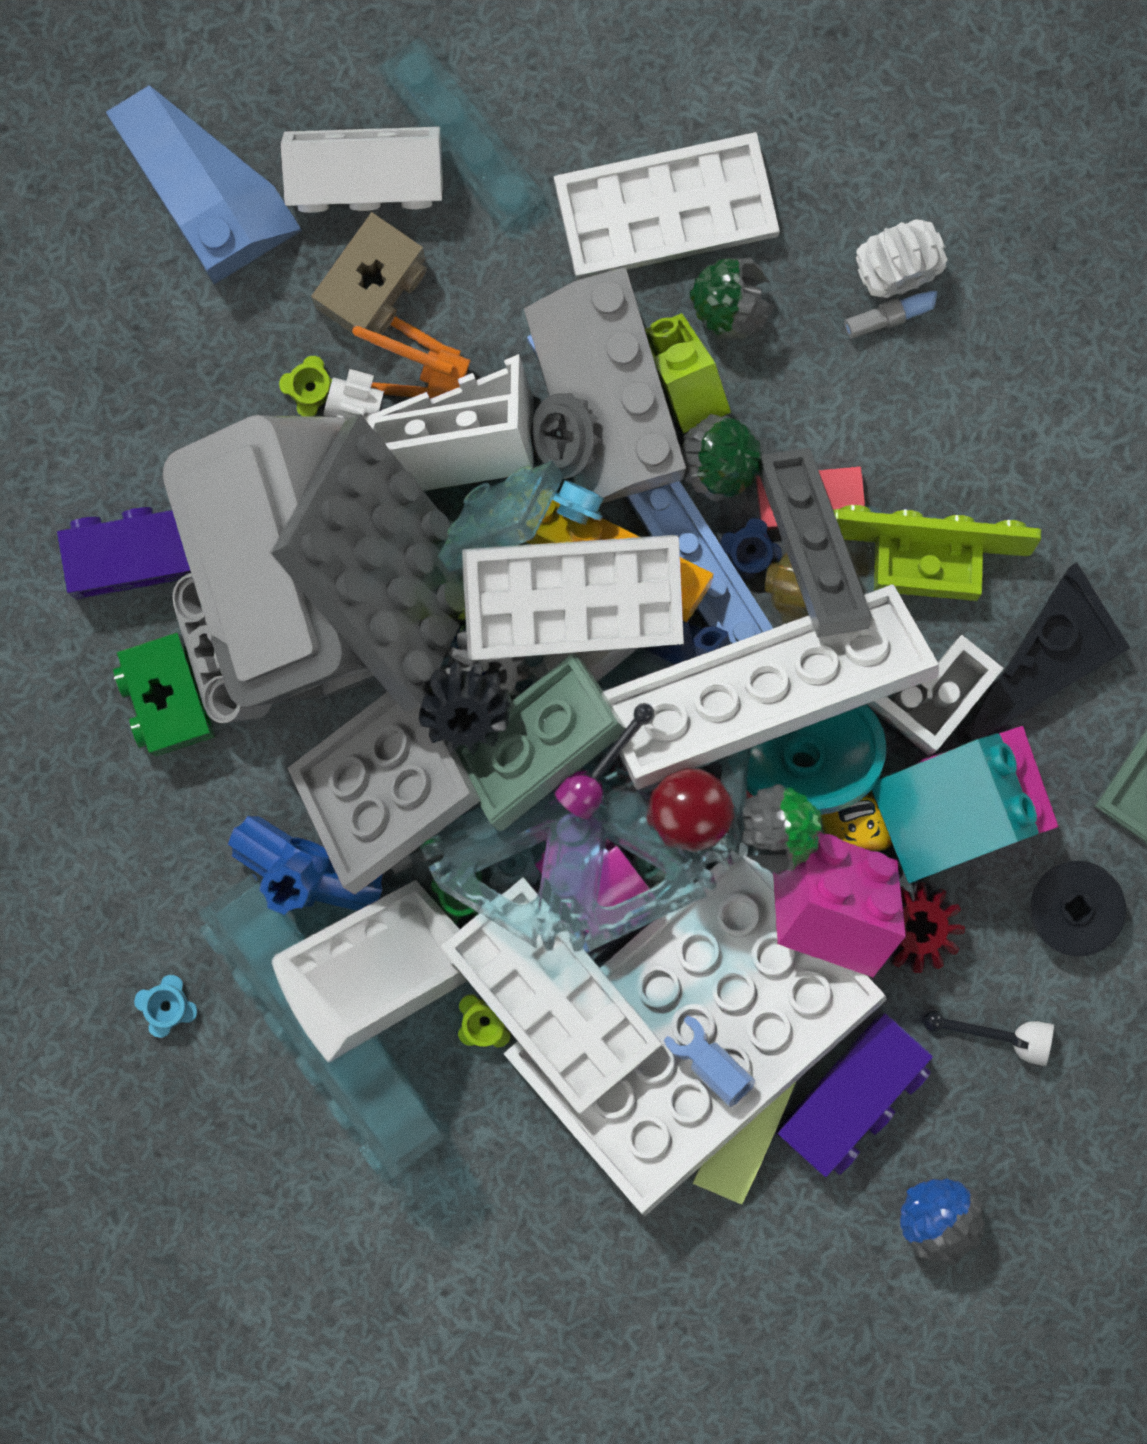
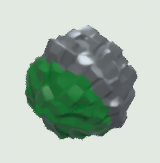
[742,784,822,875]

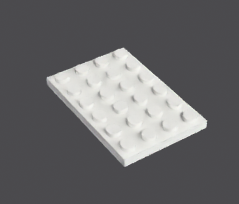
[504,842,887,1216]

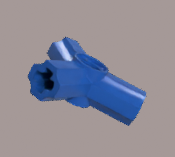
[228,816,383,915]

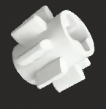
[323,369,384,420]

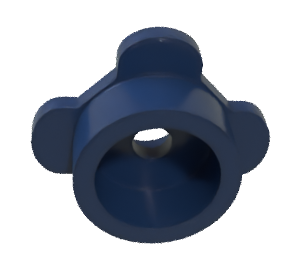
[720,518,782,579]

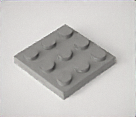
[288,692,481,894]

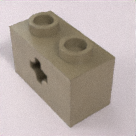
[311,212,427,343]

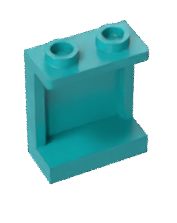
[872,734,1038,884]

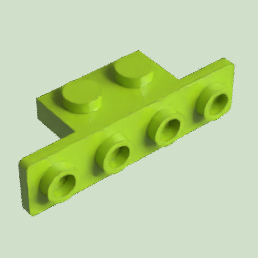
[833,505,1041,601]

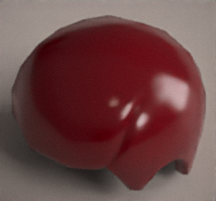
[646,768,734,852]

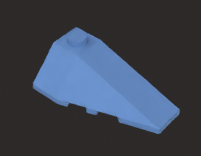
[106,85,302,284]

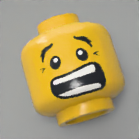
[821,790,893,852]

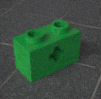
[113,632,215,757]

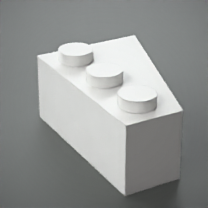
[365,354,534,491]

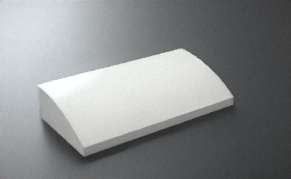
[271,880,467,1063]

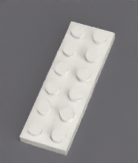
[603,584,939,790]

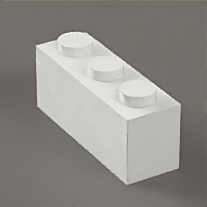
[281,127,443,213]

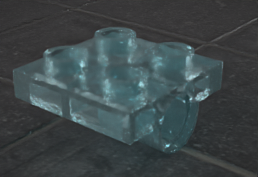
[438,460,564,572]

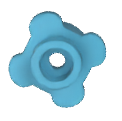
[551,480,604,525]
[134,975,197,1038]

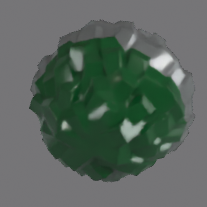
[689,257,775,340]
[680,414,762,501]

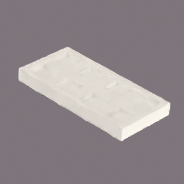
[554,132,780,281]
[462,535,684,660]
[440,877,662,1114]

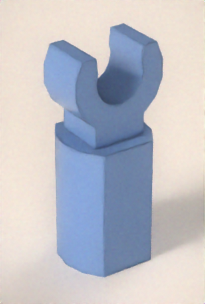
[664,1016,755,1107]

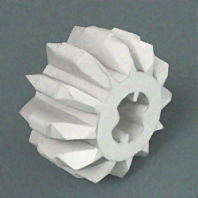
[856,219,947,298]

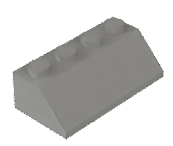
[524,267,686,504]

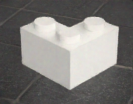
[867,635,1004,756]

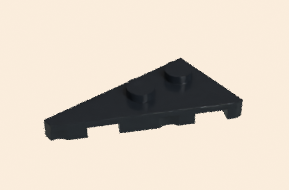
[964,562,1130,743]

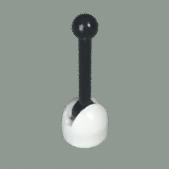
[923,1011,1054,1066]

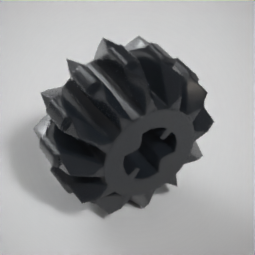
[418,660,510,755]

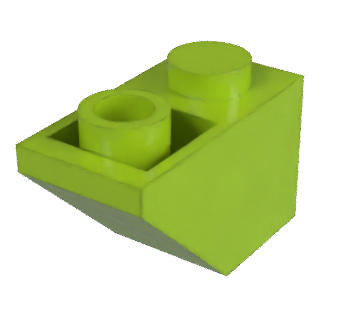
[644,313,731,433]

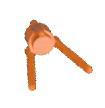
[352,316,471,399]

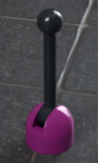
[555,703,655,819]

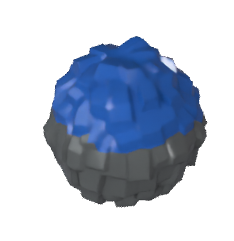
[900,1178,985,1265]

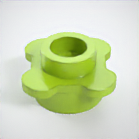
[279,356,332,416]
[458,994,511,1048]

